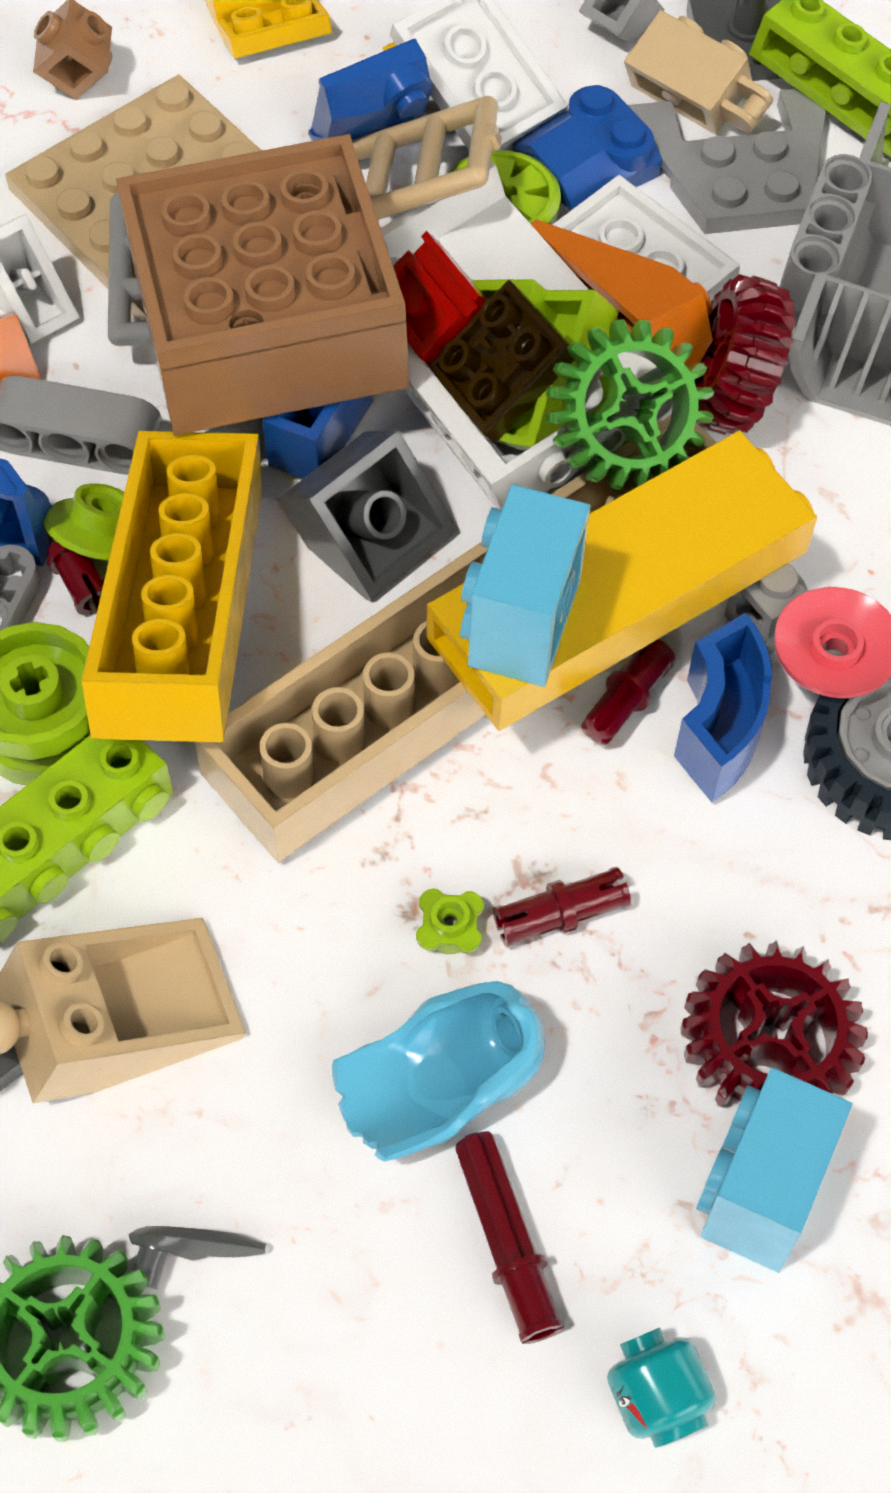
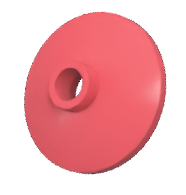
[774,587,891,698]

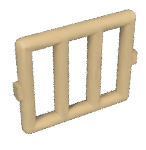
[352,96,502,220]

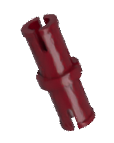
[493,866,631,948]

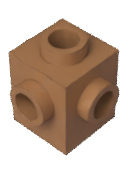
[33,0,113,100]

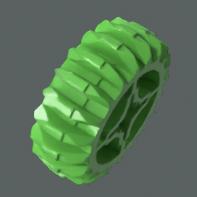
[546,320,714,490]
[0,1235,165,1442]

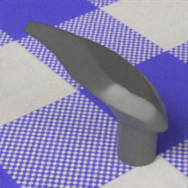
[129,1226,266,1289]

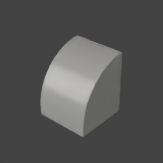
[579,0,665,41]

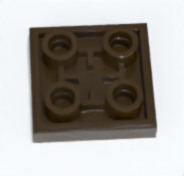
[428,279,574,443]

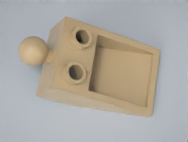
[0,918,246,1104]

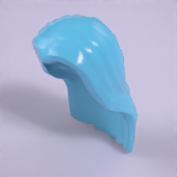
[332,981,545,1162]

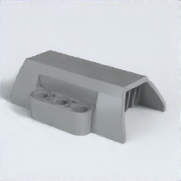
[779,101,891,426]

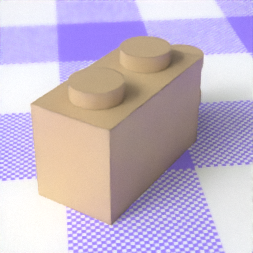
[624,10,774,135]

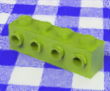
[749,0,891,158]
[0,735,173,943]

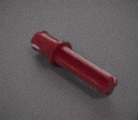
[455,1131,565,1344]

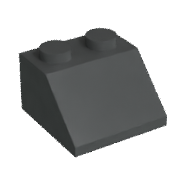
[277,430,457,600]

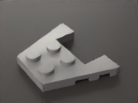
[628,88,826,234]

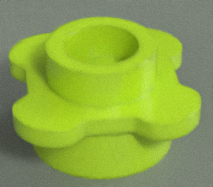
[416,888,484,954]

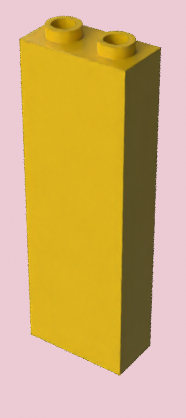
[427,430,817,731]

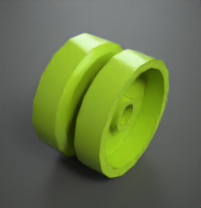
[0,622,90,785]

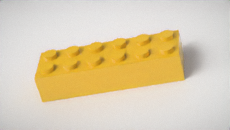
[81,431,263,743]

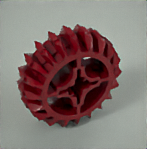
[694,274,796,435]
[680,940,868,1107]

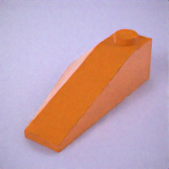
[530,220,713,366]

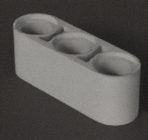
[0,375,162,475]

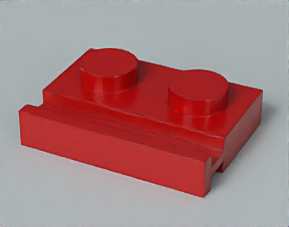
[393,230,487,365]

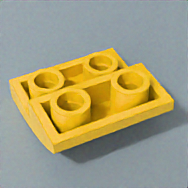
[205,0,332,59]

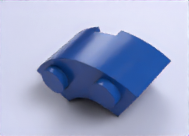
[674,613,772,803]

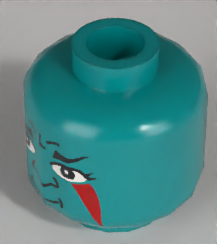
[607,1327,716,1448]

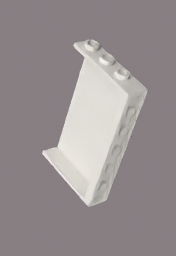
[381,160,672,509]

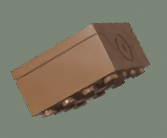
[116,134,410,436]

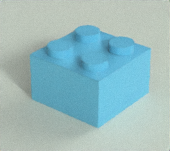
[460,484,591,687]
[696,1067,853,1273]

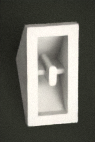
[0,214,80,344]

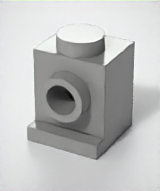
[724,563,808,654]

